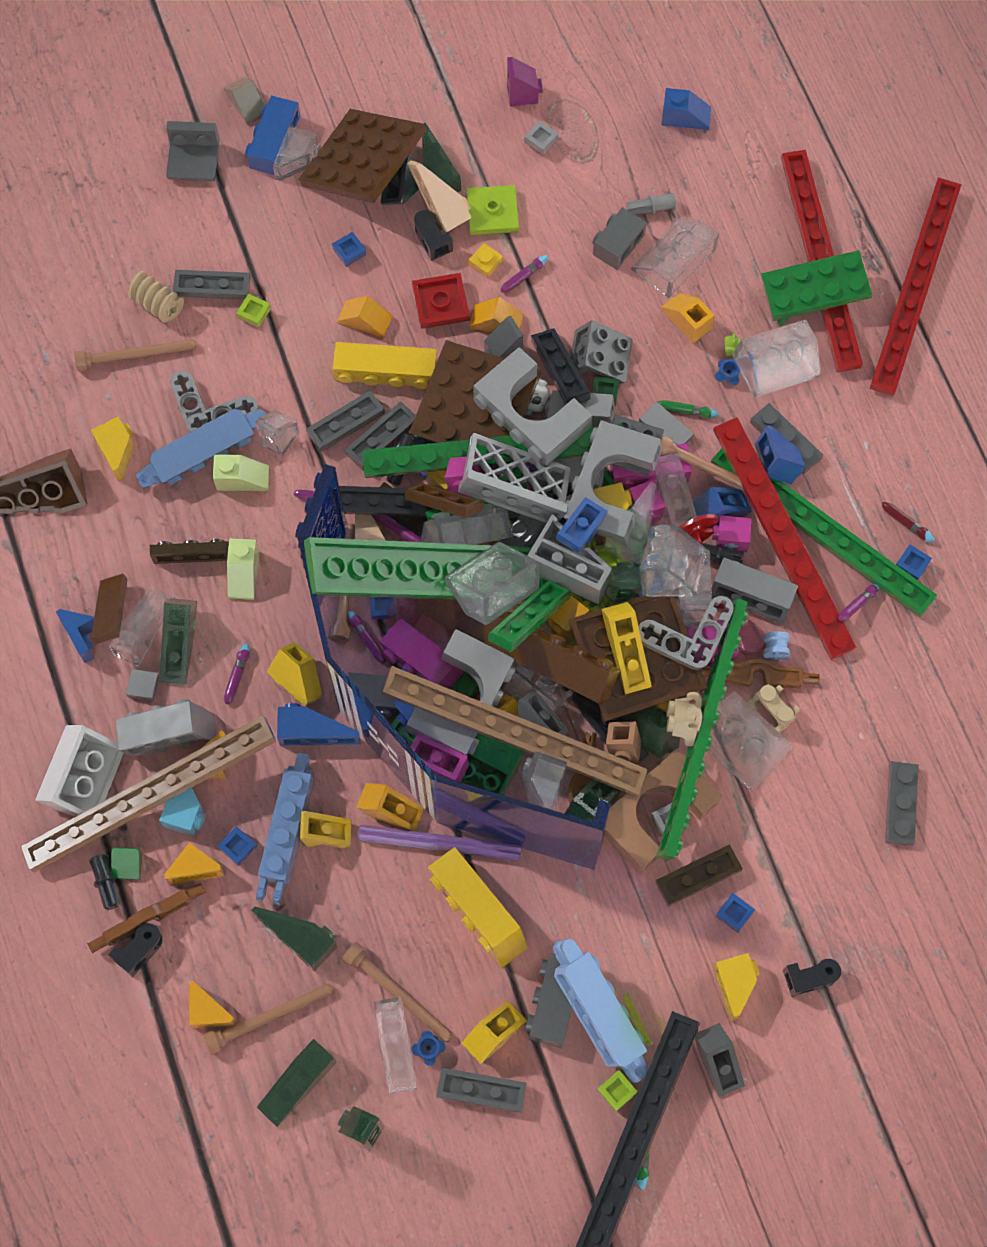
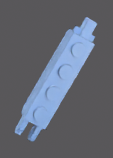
[552,939,648,1083]

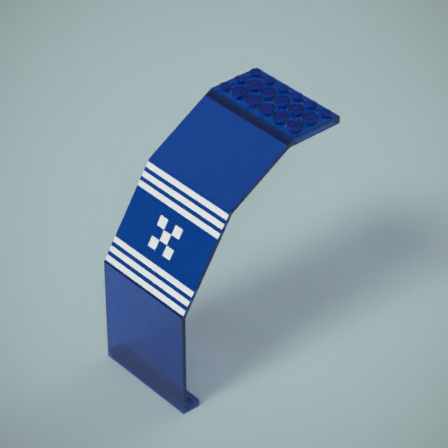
[295,464,611,870]

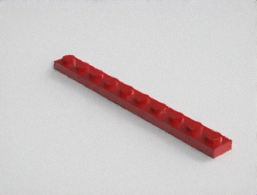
[781,150,863,372]
[869,177,962,397]
[713,417,857,660]

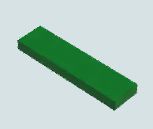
[488,580,571,652]

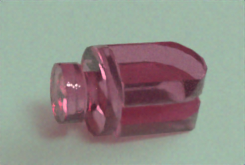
[738,620,764,655]

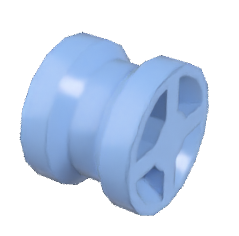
[763,631,790,660]

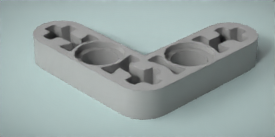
[170,371,259,433]
[638,596,734,670]

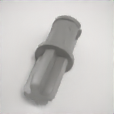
[626,193,676,215]

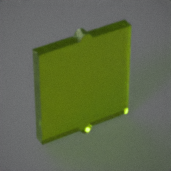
[623,993,652,1046]

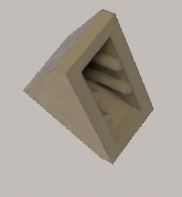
[224,77,264,125]

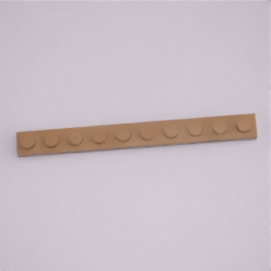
[381,666,647,796]
[21,715,277,873]

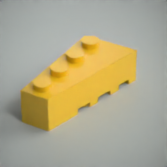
[428,847,528,969]

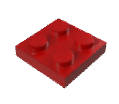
[412,273,470,329]

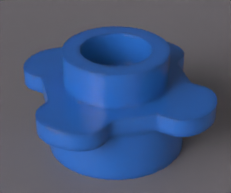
[715,359,743,386]
[411,1031,446,1066]

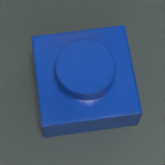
[332,232,366,267]
[896,544,932,580]
[370,597,398,619]
[217,826,257,866]
[715,892,755,933]

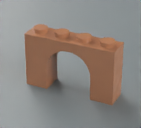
[596,749,723,874]

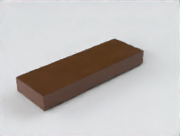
[405,483,483,518]
[91,573,128,644]

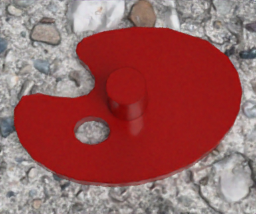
[666,514,719,551]

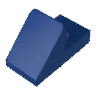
[556,497,608,553]
[55,609,94,663]

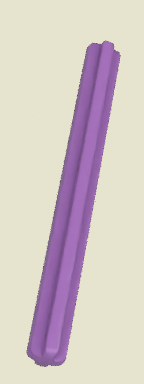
[358,825,521,861]

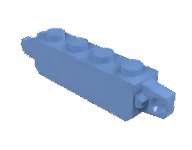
[135,409,267,489]
[256,753,314,905]

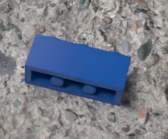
[245,95,301,176]

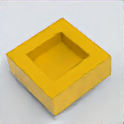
[468,243,503,278]

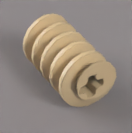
[128,270,184,323]

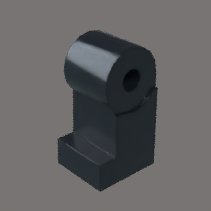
[414,210,453,261]
[108,923,163,978]
[783,958,841,997]

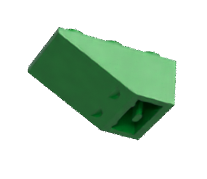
[452,733,526,810]

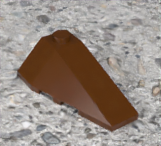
[0,448,88,514]

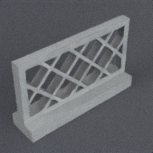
[458,433,571,523]

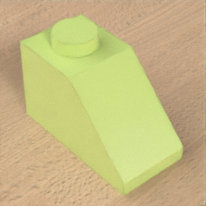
[213,455,269,491]
[227,538,260,600]

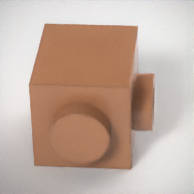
[606,722,642,764]

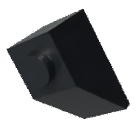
[380,156,419,205]

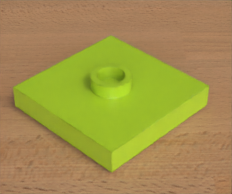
[467,185,519,235]

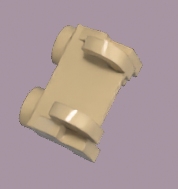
[746,684,800,738]
[667,692,702,746]

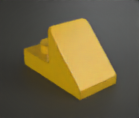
[300,811,351,848]

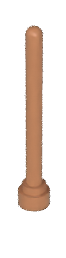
[74,339,197,372]
[660,435,743,489]
[328,523,355,643]
[342,941,452,1042]
[203,984,334,1055]

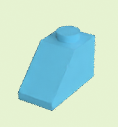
[159,788,205,837]

